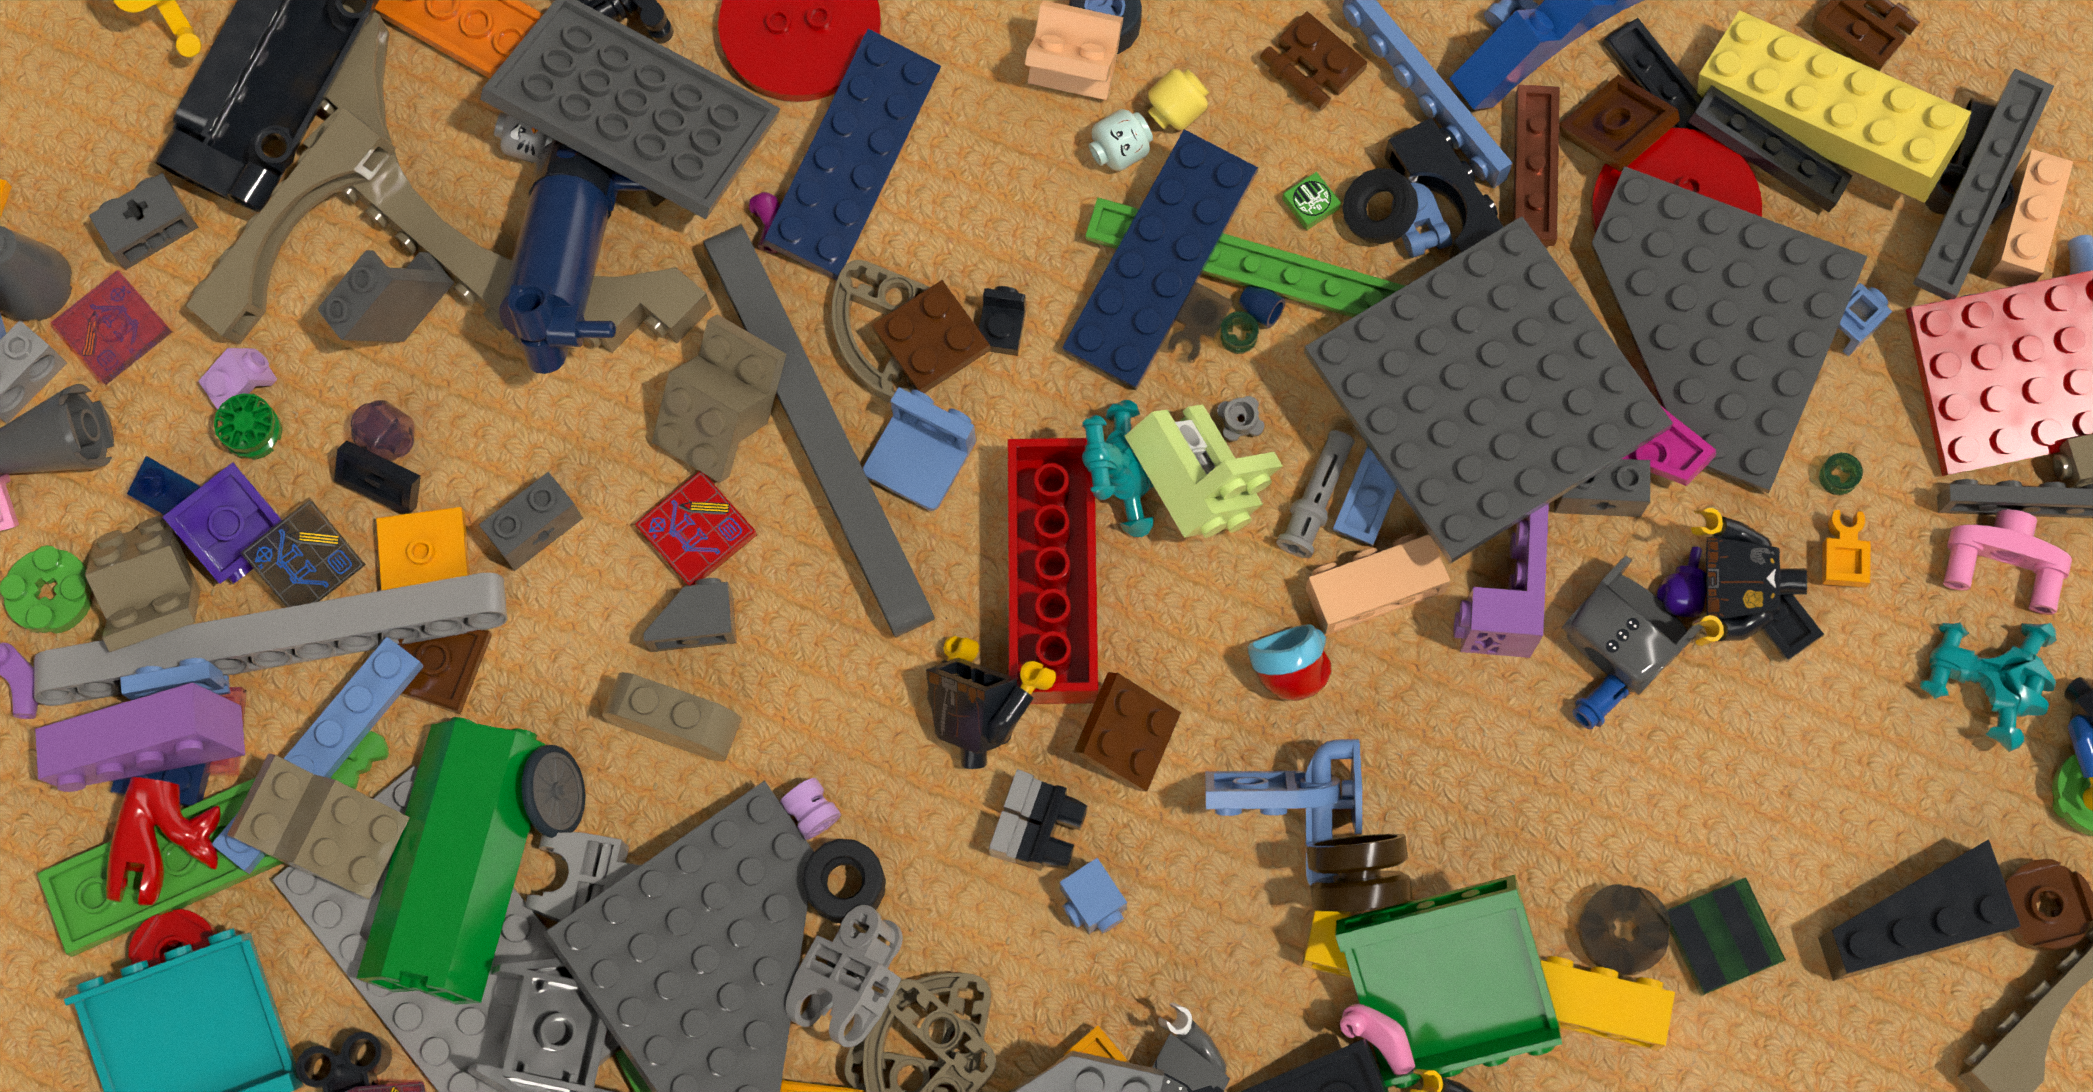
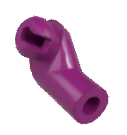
[749,192,781,254]

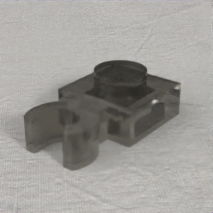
[1168,282,1233,363]

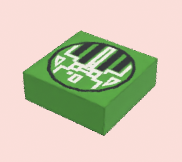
[1282,172,1341,231]

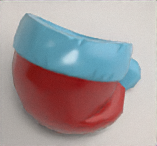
[1248,624,1332,701]

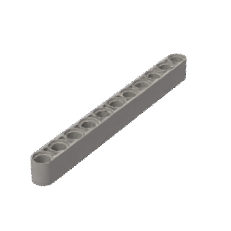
[34,573,507,706]

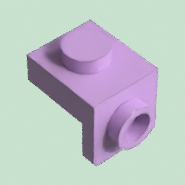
[198,348,277,410]

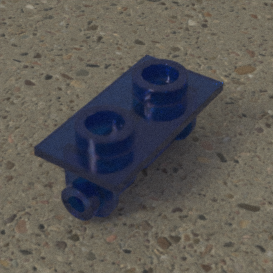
[127,456,201,515]

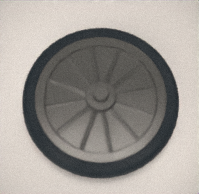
[522,745,586,838]

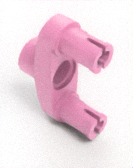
[1943,509,2072,615]

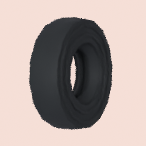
[1342,168,1419,244]

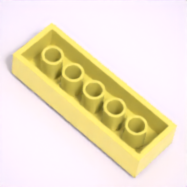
[1697,10,1971,203]

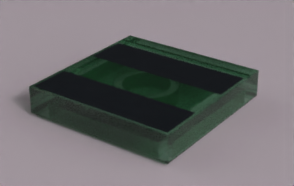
[1662,877,1786,997]

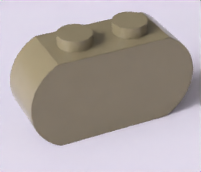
[602,672,742,762]

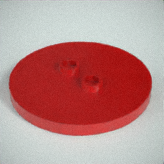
[718,0,882,102]
[1591,128,1762,234]

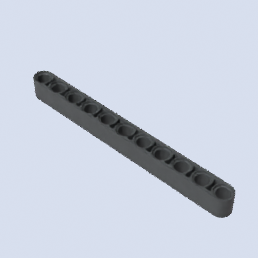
[703,224,935,638]

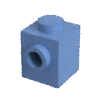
[1060,858,1127,934]

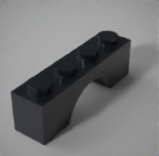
[1384,117,1503,259]

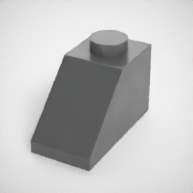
[644,578,737,652]

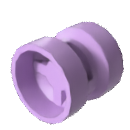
[780,778,841,840]

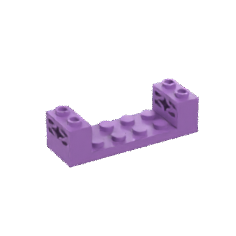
[1453,504,1549,658]

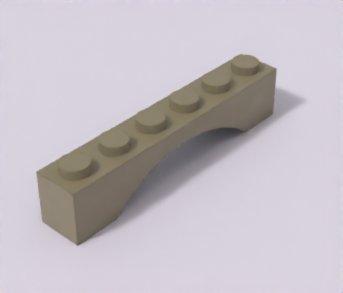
[186,108,396,344]
[1958,927,2093,1092]

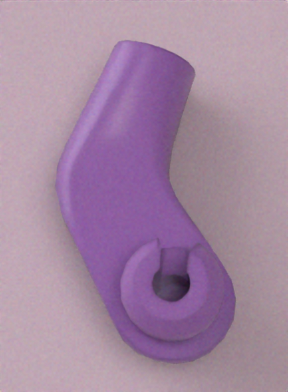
[0,642,38,719]

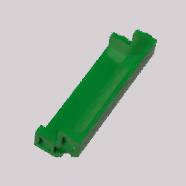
[356,717,546,1005]

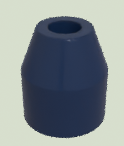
[1239,286,1286,328]

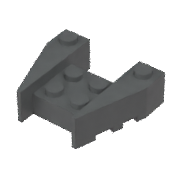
[468,958,613,1092]

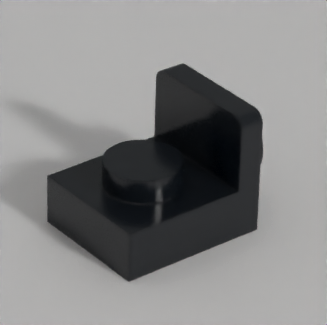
[979,286,1027,356]

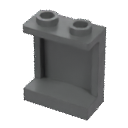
[318,250,454,342]

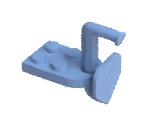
[1205,739,1381,885]

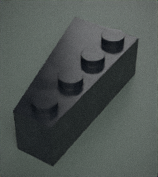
[1818,839,2021,981]

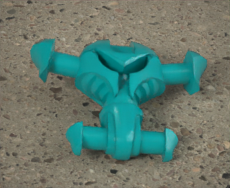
[1082,400,1154,537]
[1920,622,2057,752]

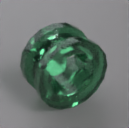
[1220,311,1259,354]
[1819,452,1863,496]

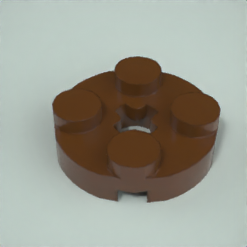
[2004,859,2093,952]

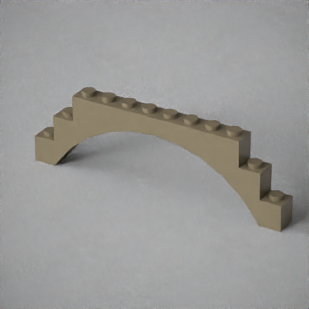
[303,0,712,353]

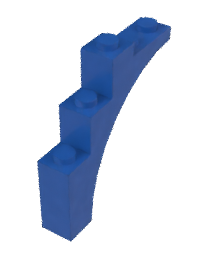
[1449,0,1644,110]

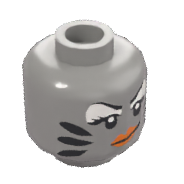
[494,112,555,163]

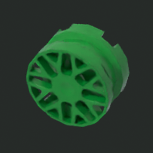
[214,393,283,460]

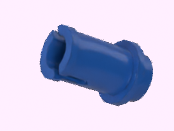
[1572,674,1629,730]

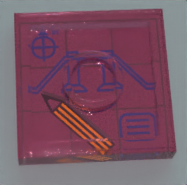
[51,270,172,385]

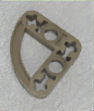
[832,260,930,403]
[845,973,991,1092]
[863,979,997,1092]

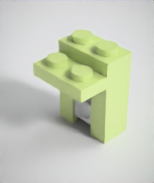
[1125,404,1283,538]

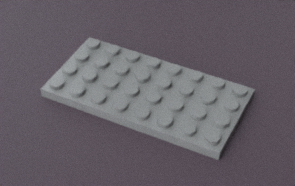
[272,766,621,1092]

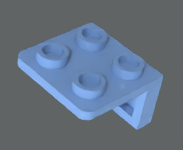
[863,387,976,511]

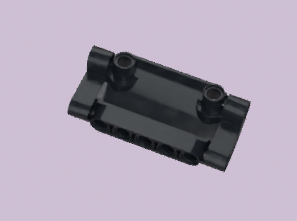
[154,0,379,213]

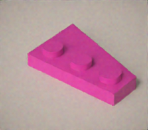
[1622,405,1716,486]

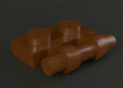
[1811,0,1920,72]
[1260,11,1367,111]

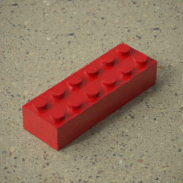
[1008,438,1098,704]

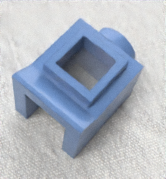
[1838,283,1892,357]

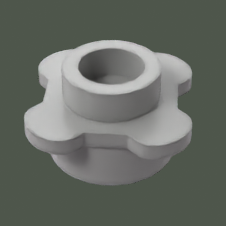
[1217,396,1264,442]

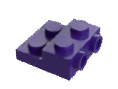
[163,462,290,584]

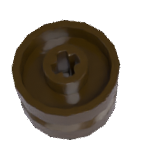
[1306,833,1413,912]

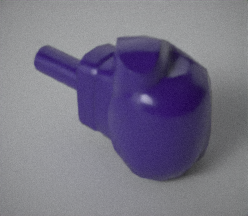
[1657,547,1706,617]

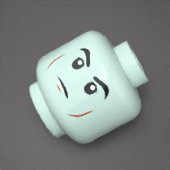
[1089,109,1153,171]

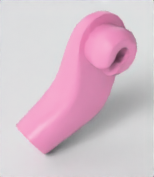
[1340,1004,1415,1075]

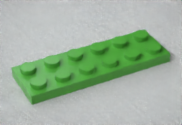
[37,777,284,957]

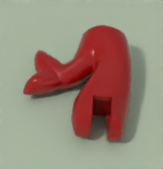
[106,777,221,906]

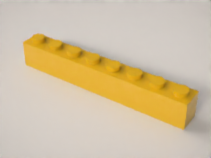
[1301,910,1675,1051]

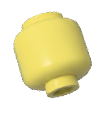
[1148,68,1210,130]

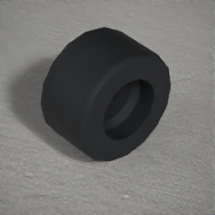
[803,839,886,923]

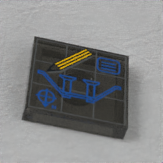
[240,497,366,607]

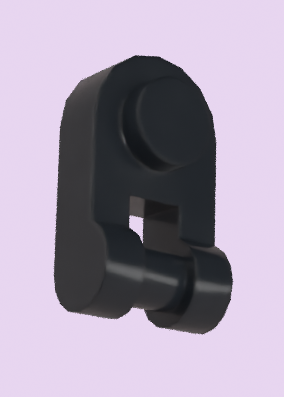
[619,0,674,44]

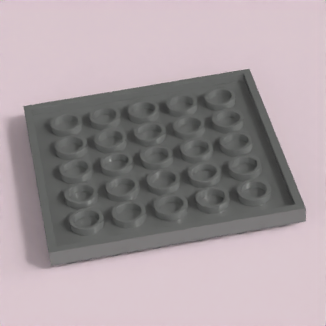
[1304,216,1673,564]

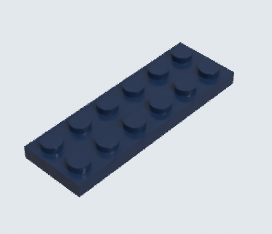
[762,29,941,281]
[1062,129,1258,390]

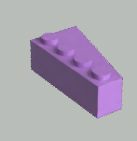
[35,682,245,792]

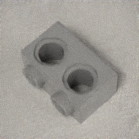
[0,320,67,424]

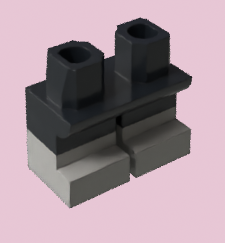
[989,769,1088,871]

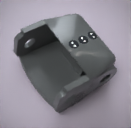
[1562,555,1703,695]

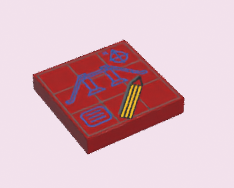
[635,471,757,586]

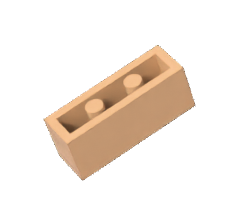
[1986,149,2073,287]
[1306,534,1450,636]

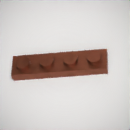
[1513,84,1560,246]

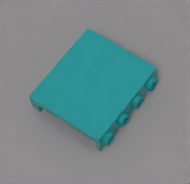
[64,928,304,1092]

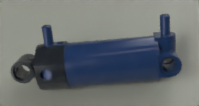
[499,140,649,374]

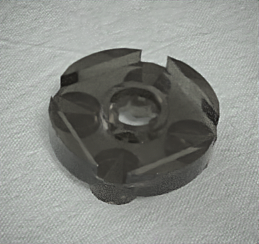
[1577,884,1671,977]

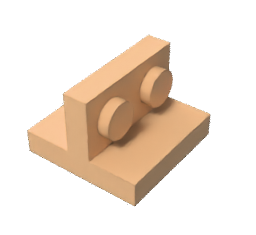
[1025,0,1124,100]

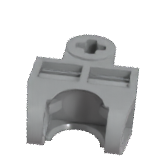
[525,832,641,922]
[786,905,903,1047]

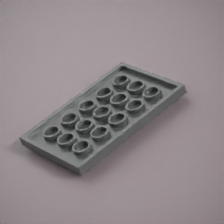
[480,0,780,219]

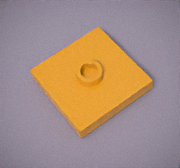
[376,507,470,591]

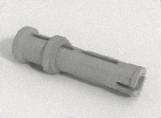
[1276,430,1355,558]

